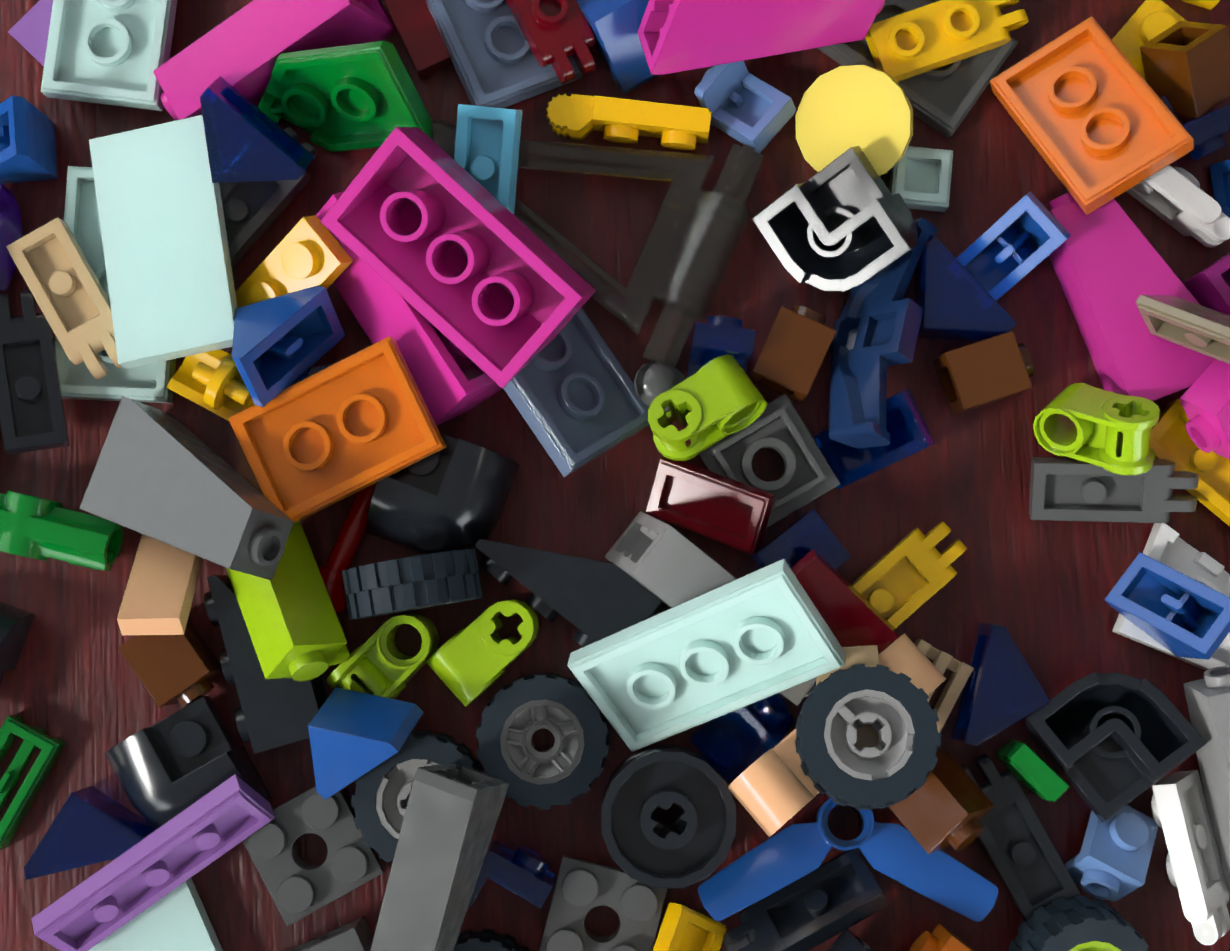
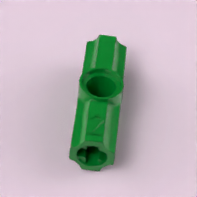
[0,490,124,571]

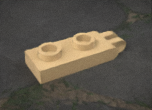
[6,217,122,380]

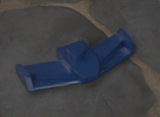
[829,218,937,448]

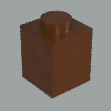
[1140,21,1230,120]
[749,305,836,403]
[933,331,1034,416]
[118,617,222,708]
[888,750,995,854]

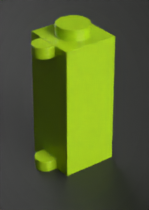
[226,522,350,682]

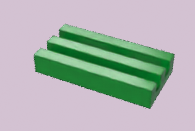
[0,714,66,850]

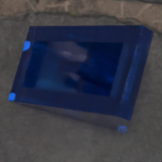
[200,76,315,183]
[914,237,1017,341]
[813,389,935,489]
[952,623,1050,746]
[24,786,157,880]

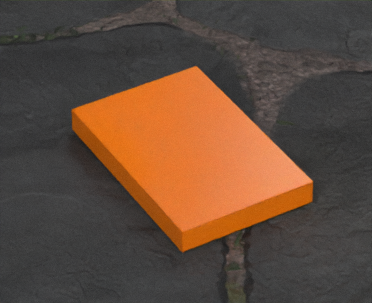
[990,16,1194,215]
[228,336,446,524]

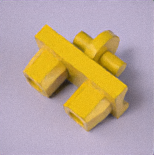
[166,349,290,421]

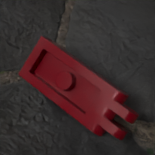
[506,0,595,84]

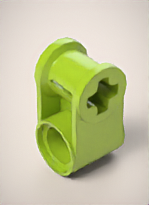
[648,354,767,461]
[1033,383,1160,475]
[426,599,539,707]
[326,612,439,699]

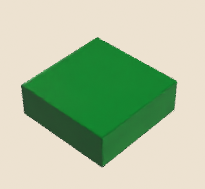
[995,738,1069,802]

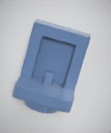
[694,61,797,154]
[1065,805,1158,902]

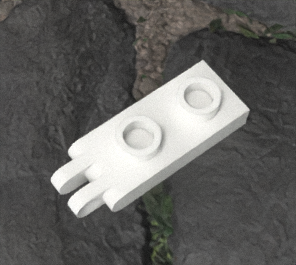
[1126,165,1230,248]
[1151,770,1230,945]

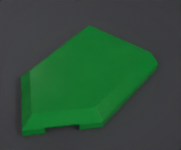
[256,41,433,152]

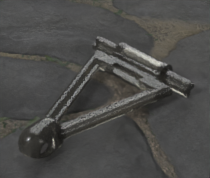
[432,119,765,369]

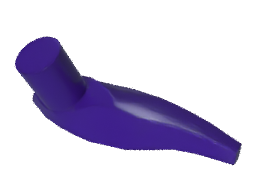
[0,182,22,292]

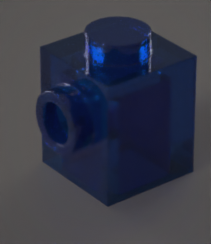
[752,509,851,572]

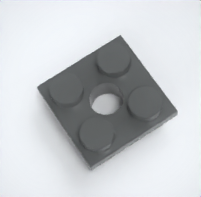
[698,393,840,528]
[242,786,385,927]
[539,855,667,951]

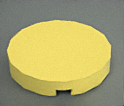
[795,65,913,176]

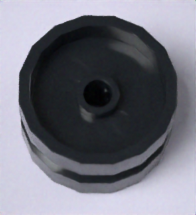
[601,744,736,888]

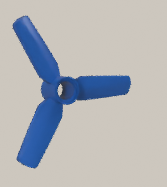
[698,796,998,922]

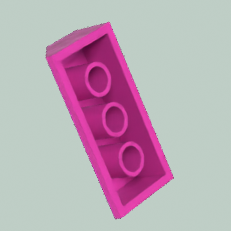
[320,127,596,388]
[317,191,503,426]

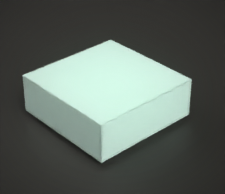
[889,146,953,212]

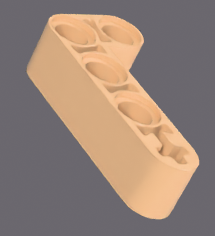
[728,633,946,837]

